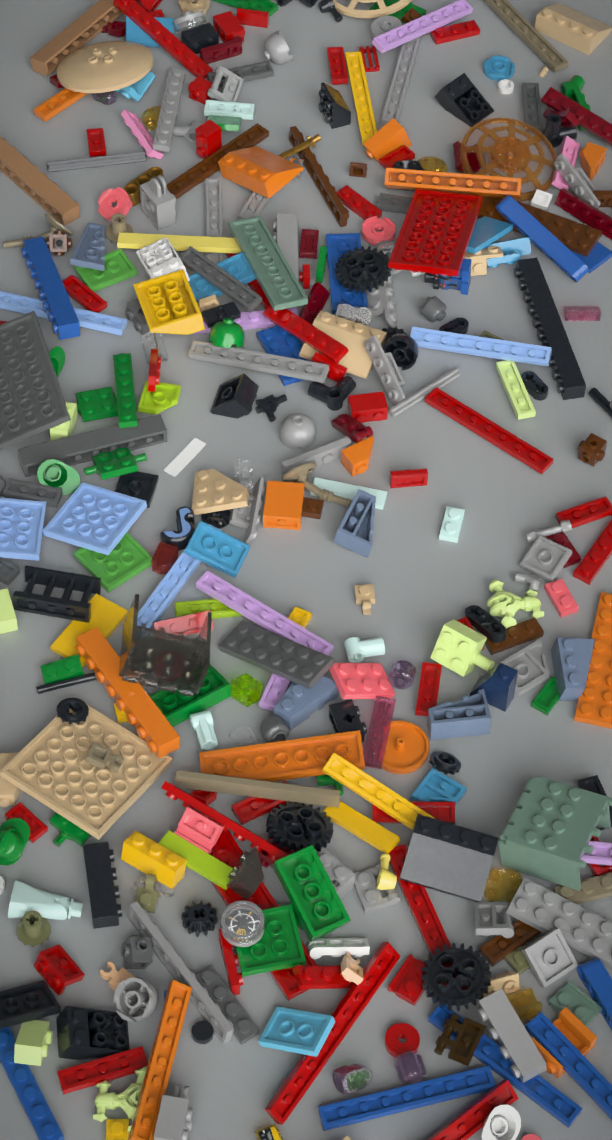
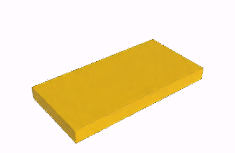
[50,593,128,668]

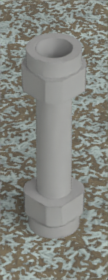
[526,520,572,543]

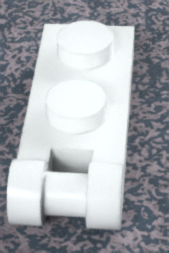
[308,938,370,959]

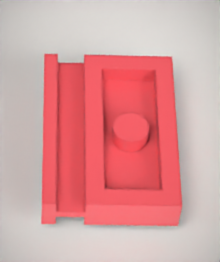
[174,807,224,854]

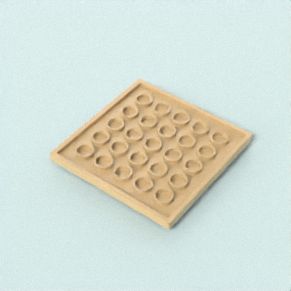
[0,705,173,840]

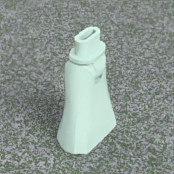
[8,880,83,920]

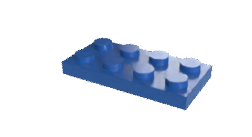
[256,326,311,386]

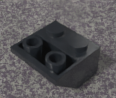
[318,82,351,129]

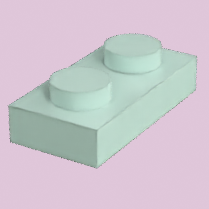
[439,506,465,543]

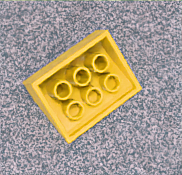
[133,269,205,335]

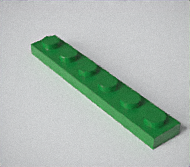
[113,353,138,428]

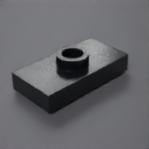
[201,301,241,328]

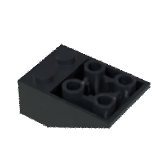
[435,73,494,127]
[56,1006,130,1060]

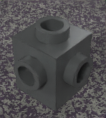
[121,934,154,969]

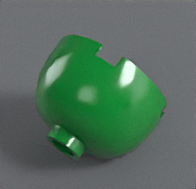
[209,318,245,348]

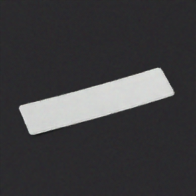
[164,438,206,477]

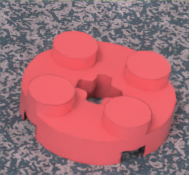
[98,187,133,221]
[361,216,396,248]

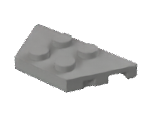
[480,639,550,697]

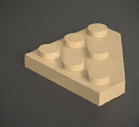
[192,469,249,515]

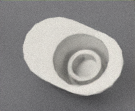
[481,1105,521,1140]

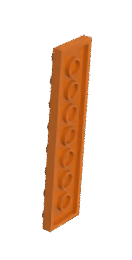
[574,592,612,729]
[199,730,365,782]

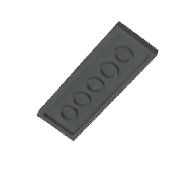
[218,620,334,689]

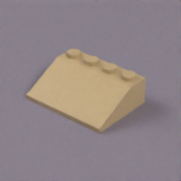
[535,3,612,55]
[299,311,387,379]

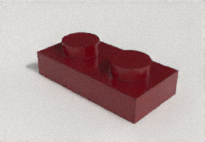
[546,531,581,568]

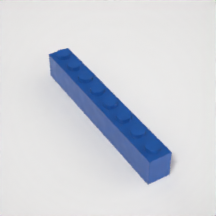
[21,237,80,340]

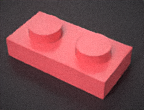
[544,579,579,617]

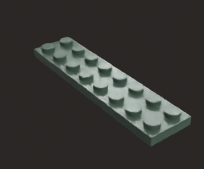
[228,216,308,311]

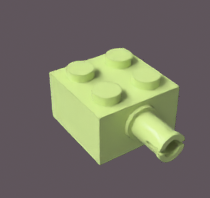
[430,619,495,677]

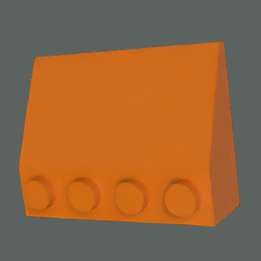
[218,146,304,198]

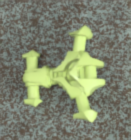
[487,579,544,629]
[92,1066,147,1132]

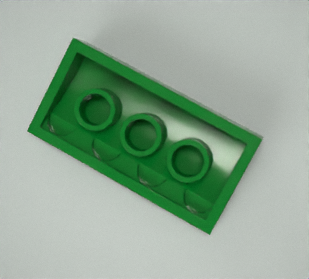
[149,664,233,727]
[273,845,351,942]

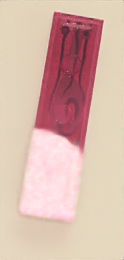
[364,696,396,769]

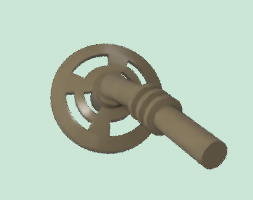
[3,213,73,249]
[282,462,352,507]

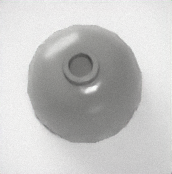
[263,31,293,64]
[280,413,316,450]
[113,977,158,1022]

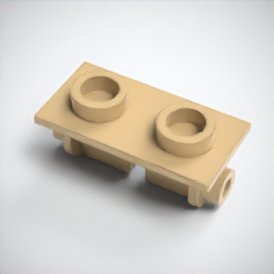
[478,970,520,1000]

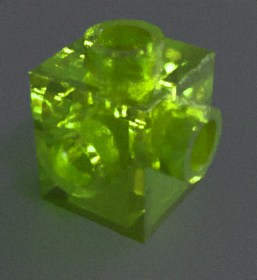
[231,673,262,707]

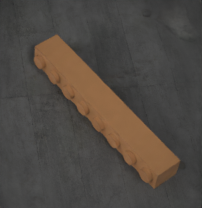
[30,0,123,76]
[0,136,80,226]

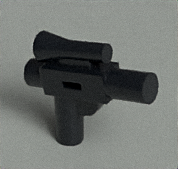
[255,394,287,422]

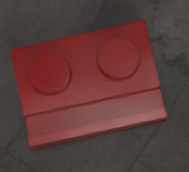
[388,954,425,1006]

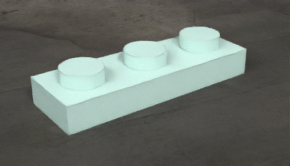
[204,100,255,120]

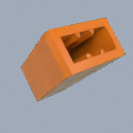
[363,118,412,162]

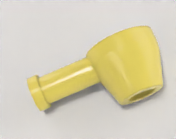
[376,854,397,890]

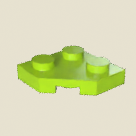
[138,380,182,415]

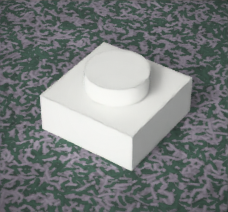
[531,189,553,211]

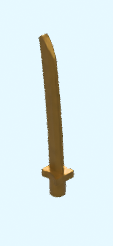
[277,134,322,159]

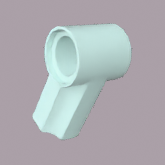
[344,637,385,663]
[190,710,218,751]

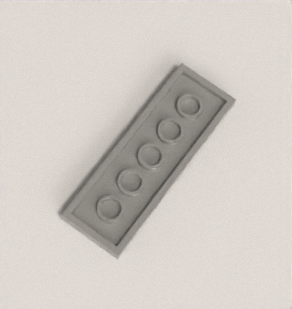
[506,877,612,969]

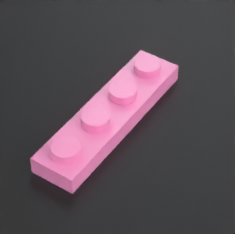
[121,109,164,160]
[551,136,580,190]

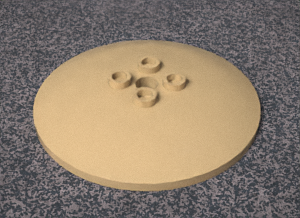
[57,41,153,93]

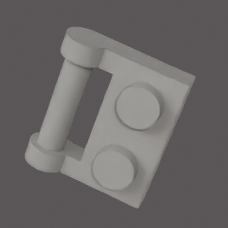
[207,66,244,102]
[354,863,401,913]
[474,902,514,938]

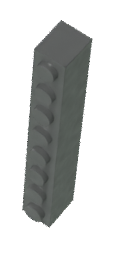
[18,414,167,477]

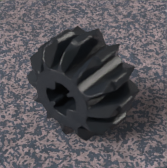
[181,899,218,938]

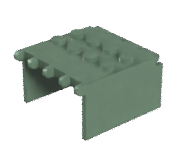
[498,776,612,891]

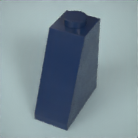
[470,663,518,712]

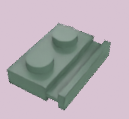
[548,980,602,1027]

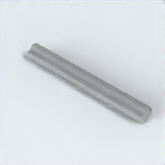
[388,368,461,417]

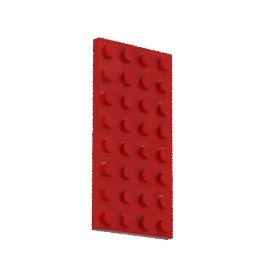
[388,188,483,276]

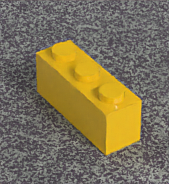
[121,830,187,889]

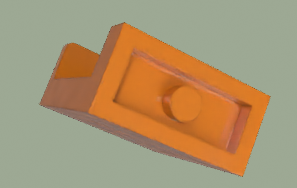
[263,480,305,530]
[531,1007,597,1079]

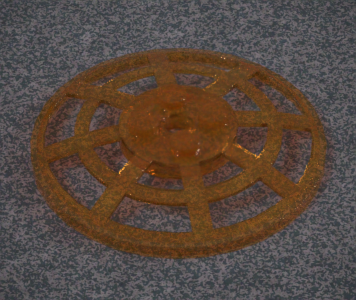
[459,118,557,202]

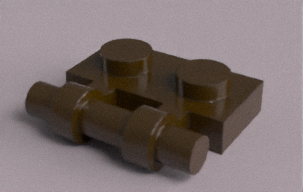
[434,1013,486,1067]

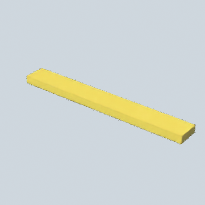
[117,232,242,254]

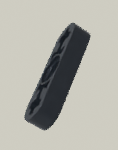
[465,605,506,643]

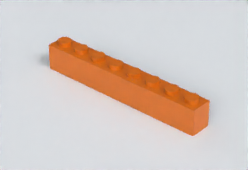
[384,168,522,199]
[75,627,180,759]

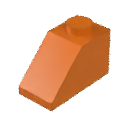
[579,142,607,181]
[340,436,374,477]

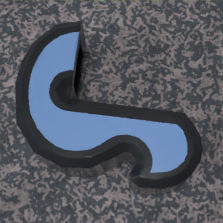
[160,506,195,551]

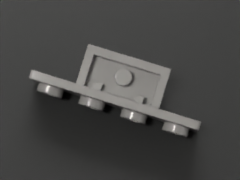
[554,153,601,209]
[366,276,398,328]
[364,335,406,406]
[229,477,265,544]

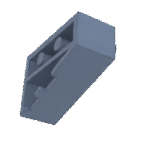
[334,489,376,558]
[551,637,595,701]
[273,676,339,730]
[427,689,491,740]

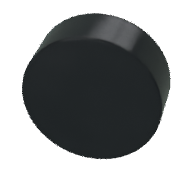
[192,1021,214,1044]

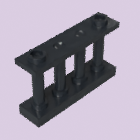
[13,565,101,623]

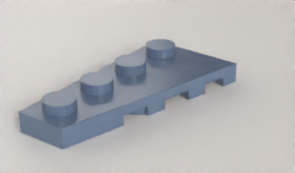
[70,222,105,271]

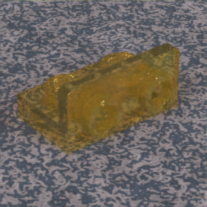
[506,988,542,1020]

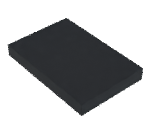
[0,980,61,1029]

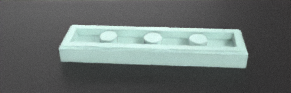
[310,477,387,510]

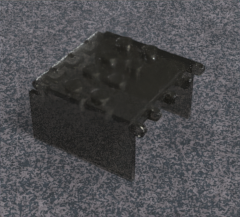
[119,594,212,697]

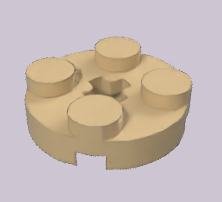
[179,0,210,16]

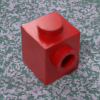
[188,77,213,105]

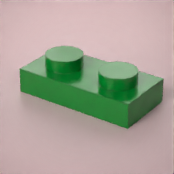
[40,654,84,684]

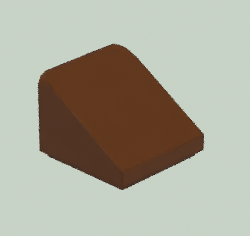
[350,162,368,178]

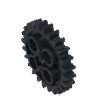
[335,246,392,294]
[266,802,334,853]
[421,943,492,1011]

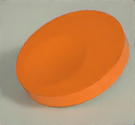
[371,721,429,774]

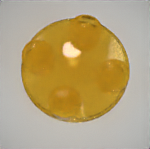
[142,106,161,131]
[417,156,447,172]
[484,869,523,903]

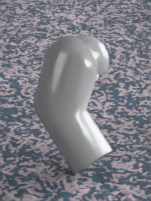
[515,572,540,591]

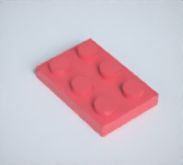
[329,663,395,699]

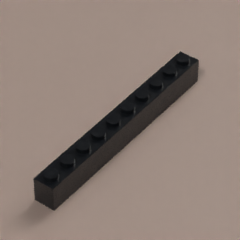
[514,257,586,400]

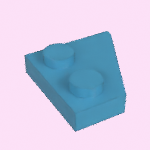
[411,768,467,806]

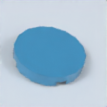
[483,55,515,81]

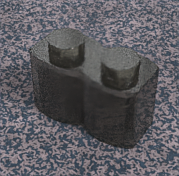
[334,302,372,325]

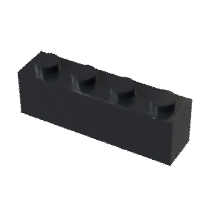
[83,842,122,929]

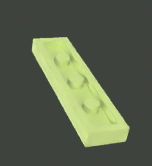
[496,360,536,420]

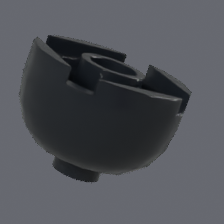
[383,334,419,370]

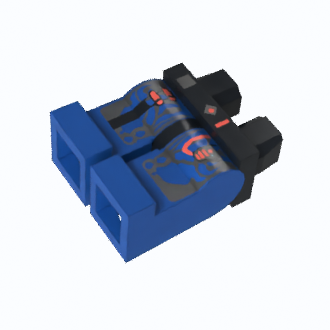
[425,258,472,295]

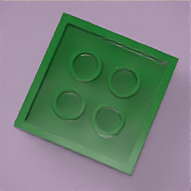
[235,904,306,977]

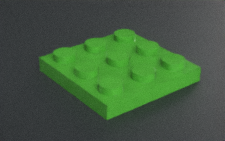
[73,532,154,593]

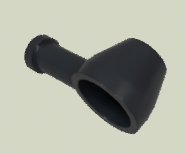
[318,0,343,22]

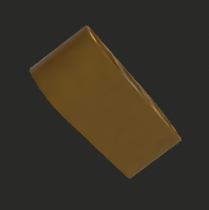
[124,167,163,206]

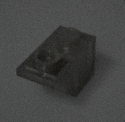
[226,847,264,900]

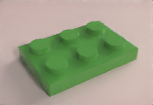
[74,248,137,292]

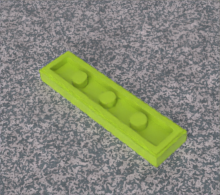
[175,596,252,619]
[158,830,238,890]

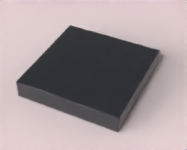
[115,471,159,508]

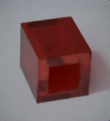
[152,542,178,575]

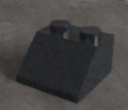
[210,373,259,419]

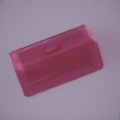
[564,306,601,321]

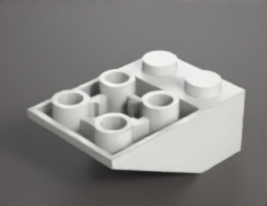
[136,237,190,281]

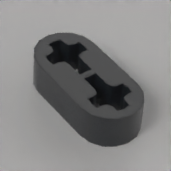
[439,318,469,334]
[521,371,548,401]

